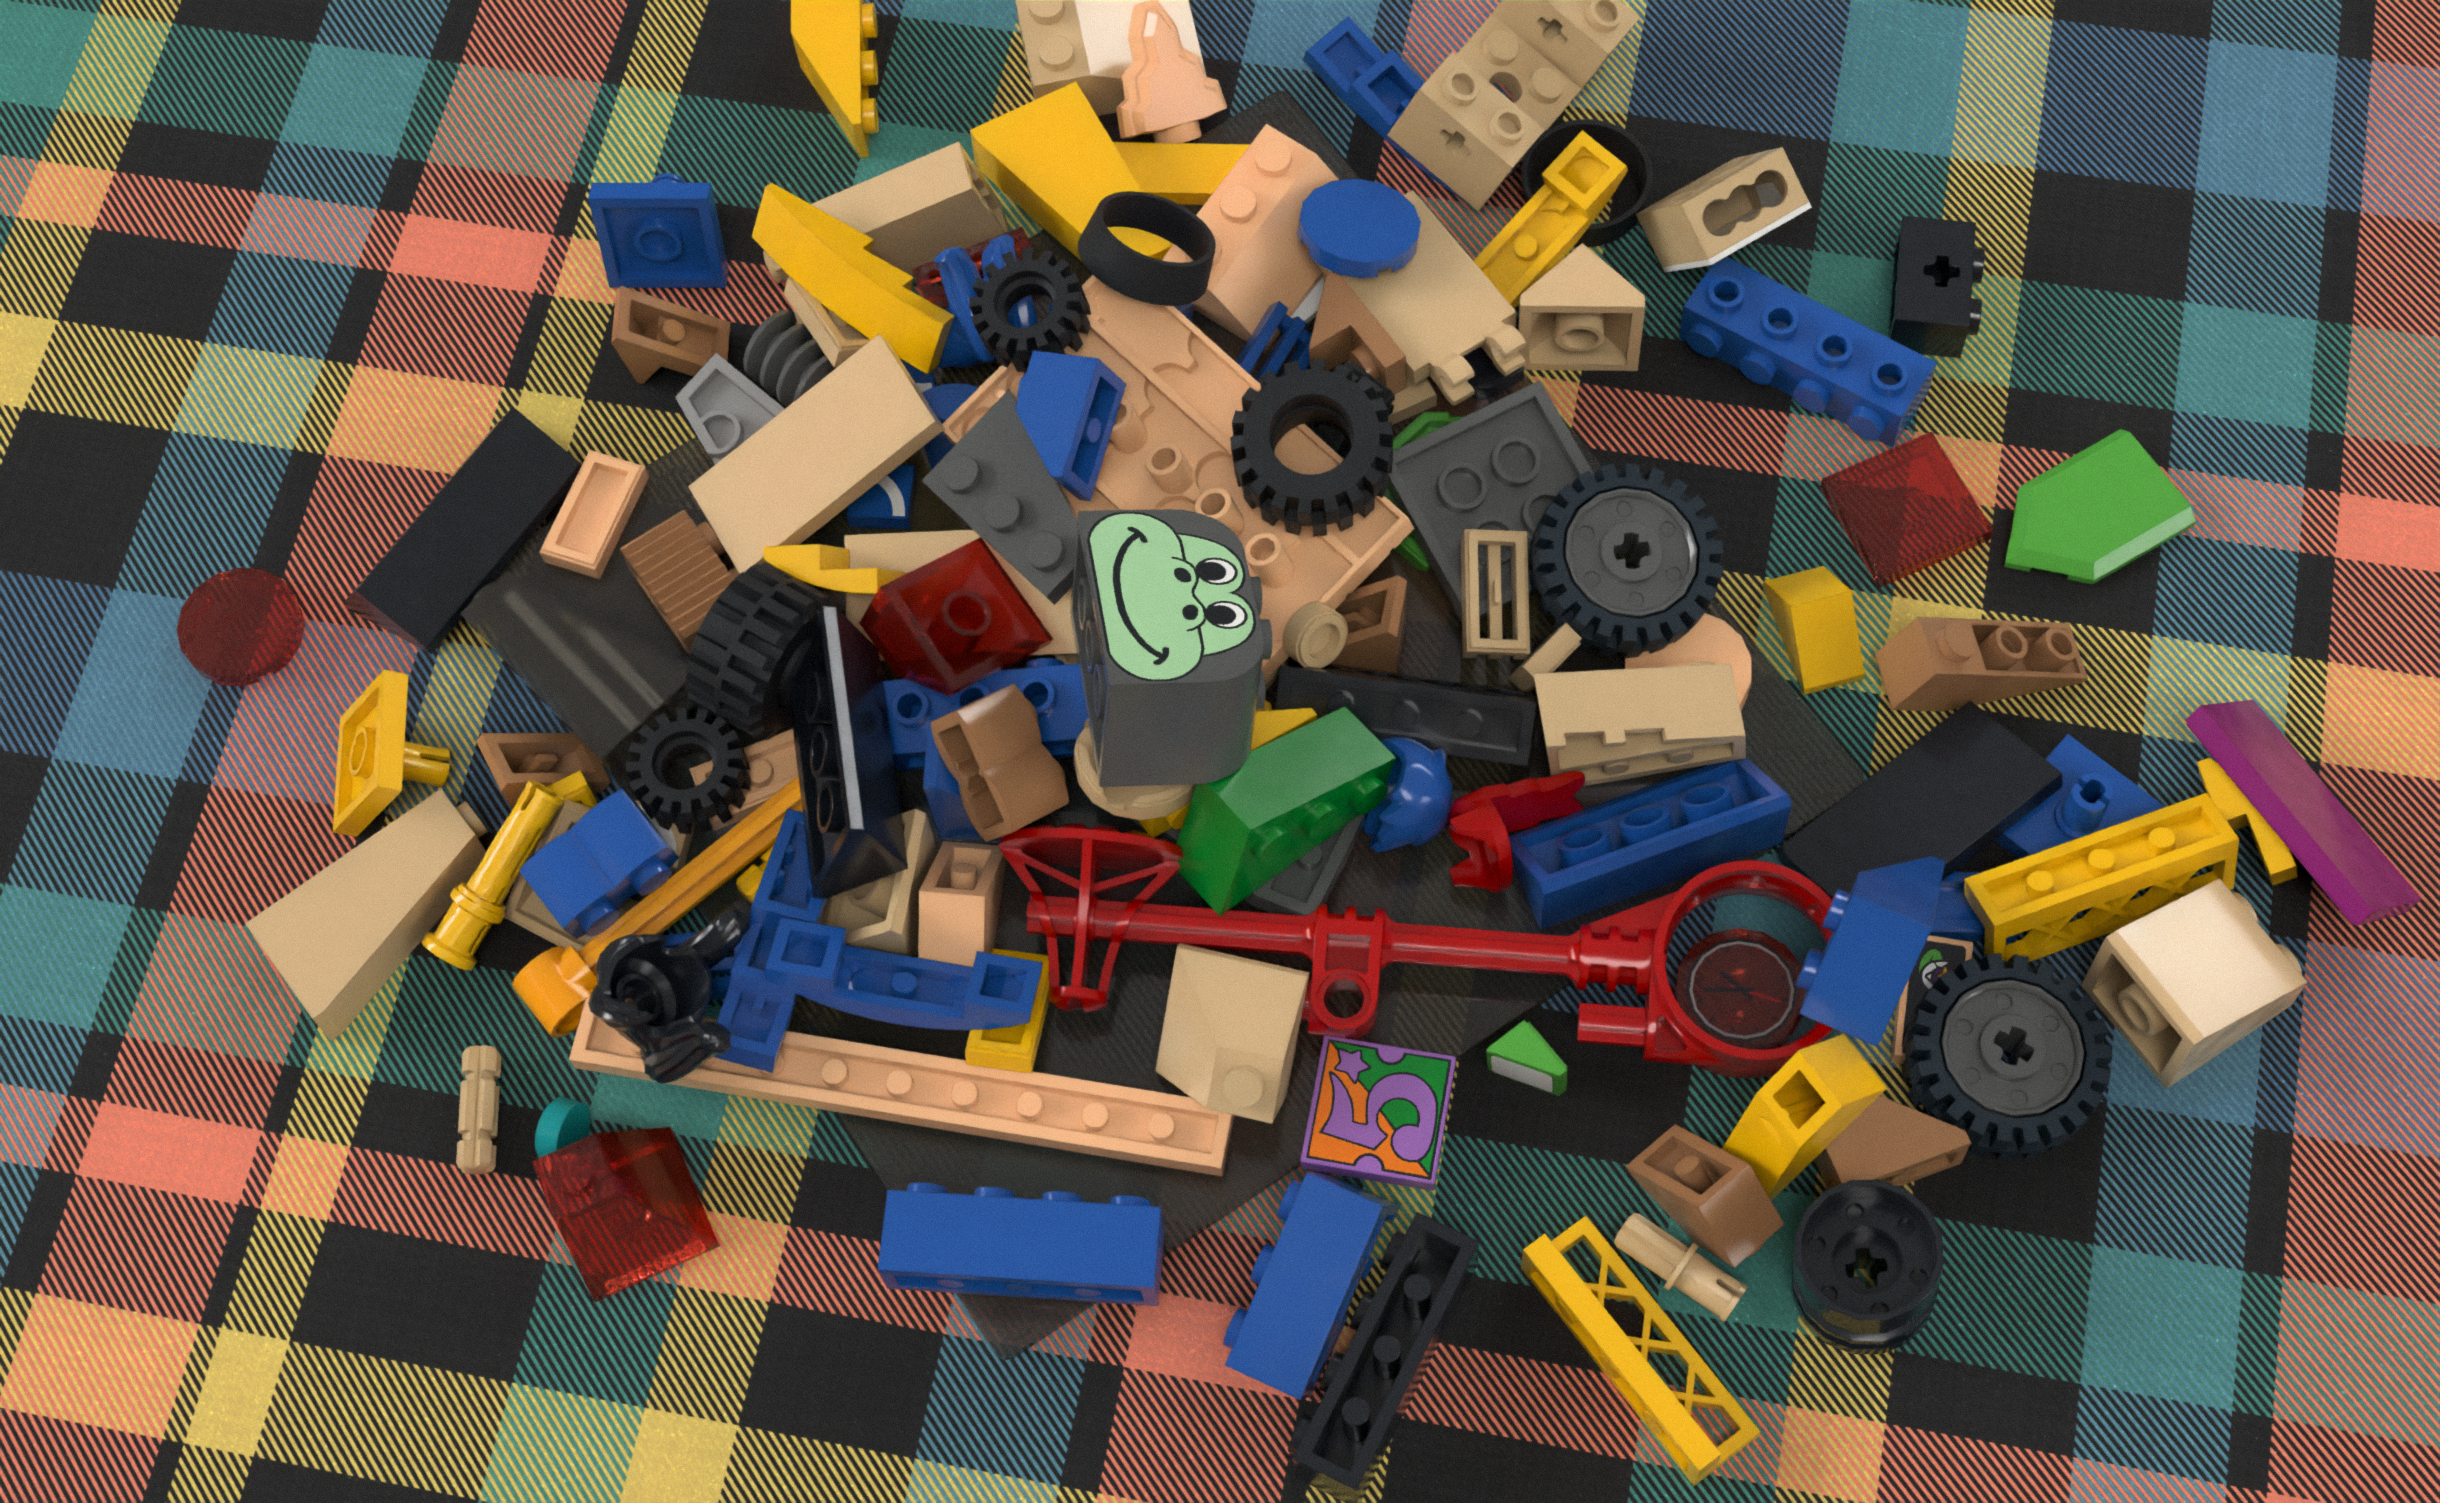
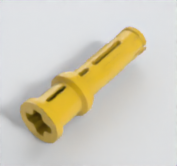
[421,779,565,971]

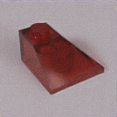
[859,537,1053,697]
[532,1127,720,1302]

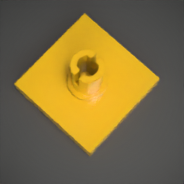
[332,669,450,837]

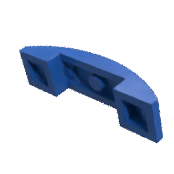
[765,917,1043,1030]

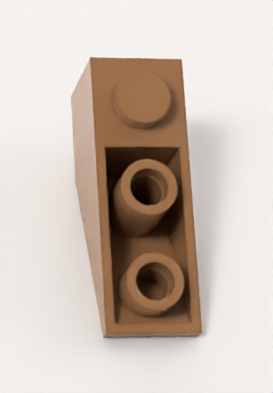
[1875,617,2088,712]

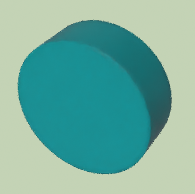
[535,1097,590,1167]

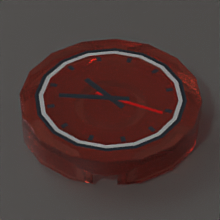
[1674,928,1806,1050]

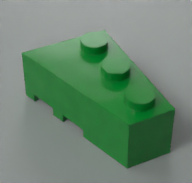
[1176,706,1396,916]

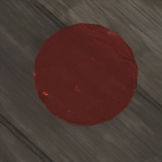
[177,568,305,686]

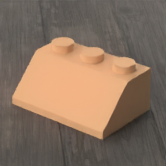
[1162,124,1339,353]

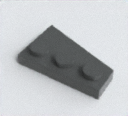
[922,389,1078,605]

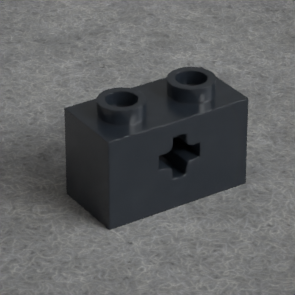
[1888,216,1985,358]

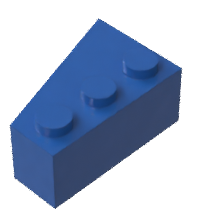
[1223,1172,1401,1400]

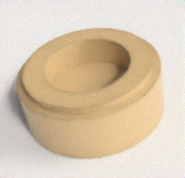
[1283,602,1348,668]

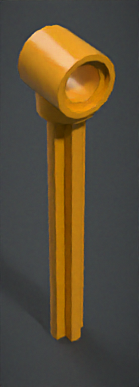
[512,776,803,1038]

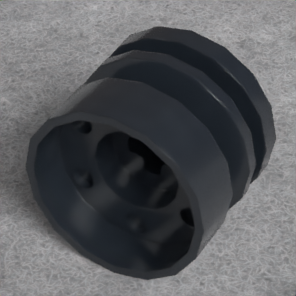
[1792,1180,1944,1354]

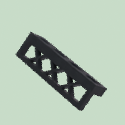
[1275,657,1539,767]

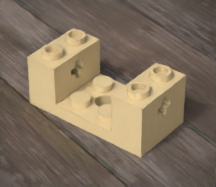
[1387,0,1640,211]

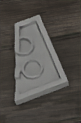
[675,353,785,465]

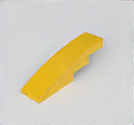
[752,183,955,374]

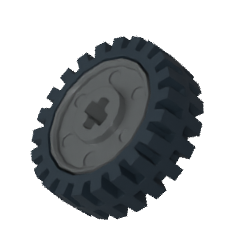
[1528,463,1724,659]
[1901,953,2112,1160]

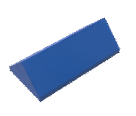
[1509,757,1792,930]

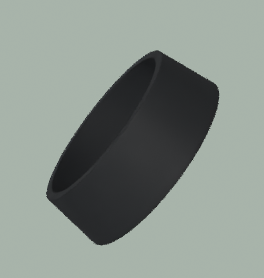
[1521,119,1653,247]
[1078,191,1216,306]

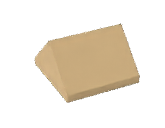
[1518,243,1645,371]
[821,809,938,957]

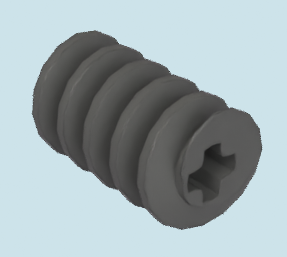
[743,310,836,409]

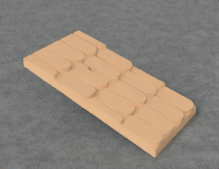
[942,275,1414,681]

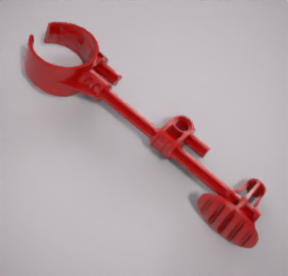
[998,823,1834,1078]

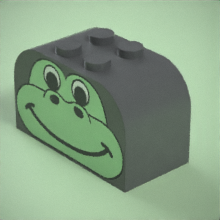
[1070,509,1272,787]

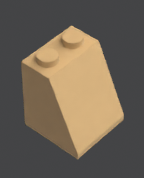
[2081,878,2307,1089]

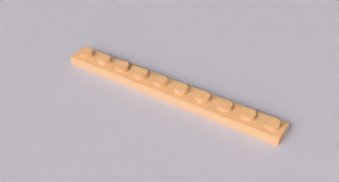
[569,998,1234,1177]

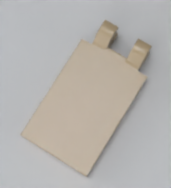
[1313,190,1526,406]

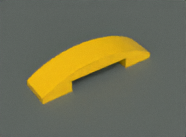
[1473,130,1628,308]

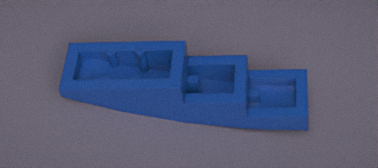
[1303,16,1517,208]
[713,808,830,1073]

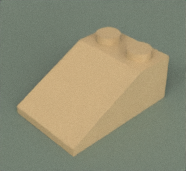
[1015,0,1207,116]

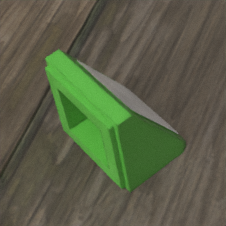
[1486,1020,1567,1096]

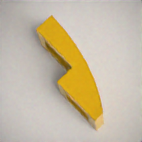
[763,544,906,598]
[2197,757,2298,886]

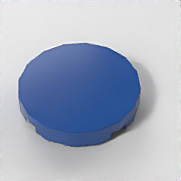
[1297,179,1421,278]

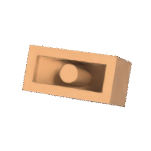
[918,841,1007,967]

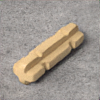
[456,1045,501,1174]

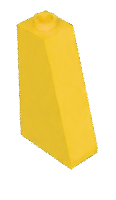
[970,81,1173,264]

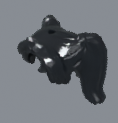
[588,909,750,1084]

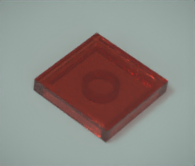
[1820,431,1993,588]

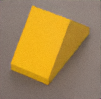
[1763,566,1865,695]

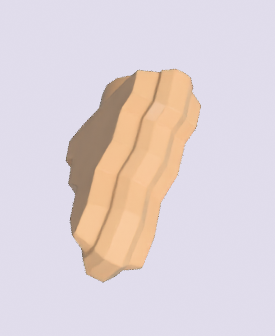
[1116,0,1227,143]

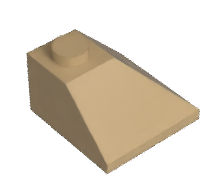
[1155,943,1310,1124]

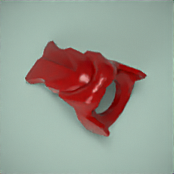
[1448,771,1585,893]

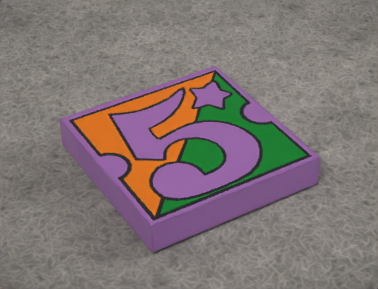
[1300,1035,1456,1191]

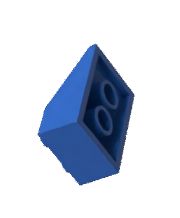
[1795,856,1945,1047]

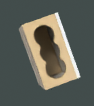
[1636,147,1812,273]

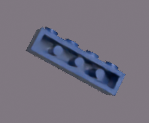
[1679,256,1937,448]
[883,658,1088,772]
[878,1183,1165,1306]

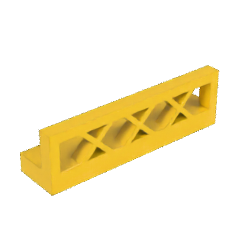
[1964,793,2239,962]
[1521,1216,1761,1486]

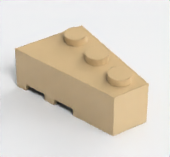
[1533,661,1746,787]

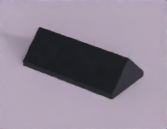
[343,407,582,654]
[787,606,908,899]

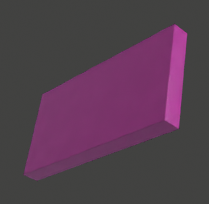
[2185,700,2422,926]

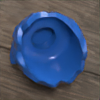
[1364,737,1453,853]

